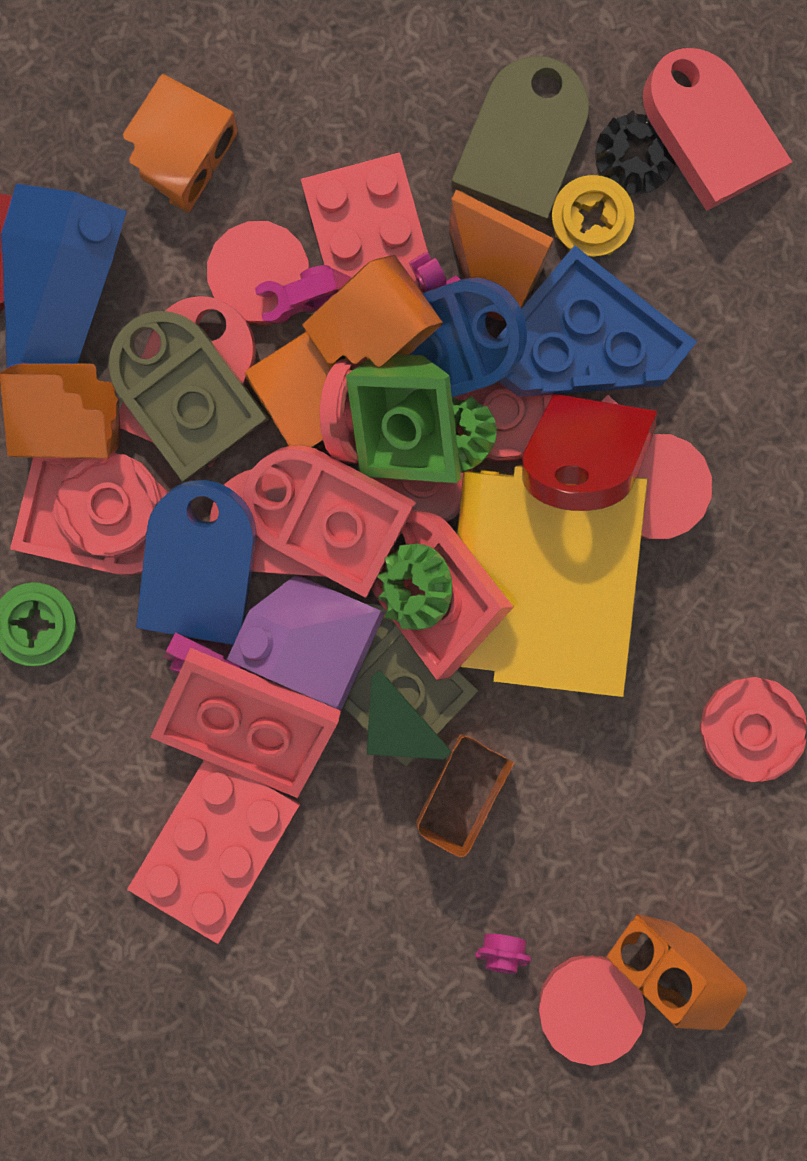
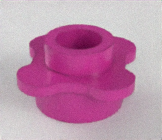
[475,934,531,974]

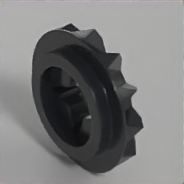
[595,110,676,194]

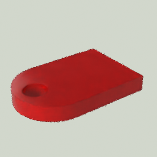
[522,394,657,511]

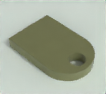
[451,56,589,224]
[109,311,269,482]
[343,603,478,767]

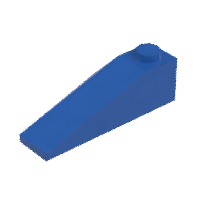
[0,184,127,369]

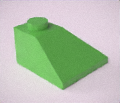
[346,355,461,483]

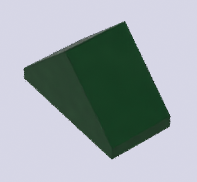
[366,670,452,760]

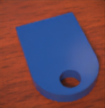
[409,278,527,397]
[136,480,256,645]

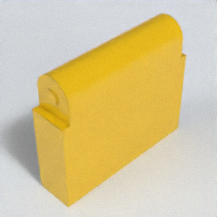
[457,465,648,697]

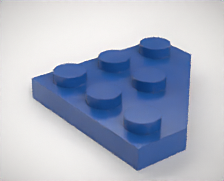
[496,245,697,397]

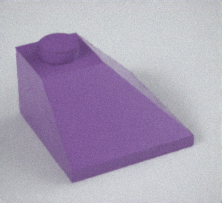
[227,575,385,710]

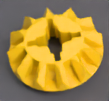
[551,175,634,258]

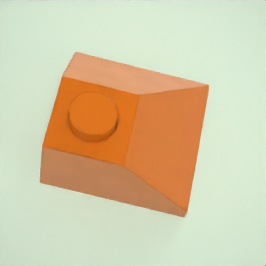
[449,189,554,321]

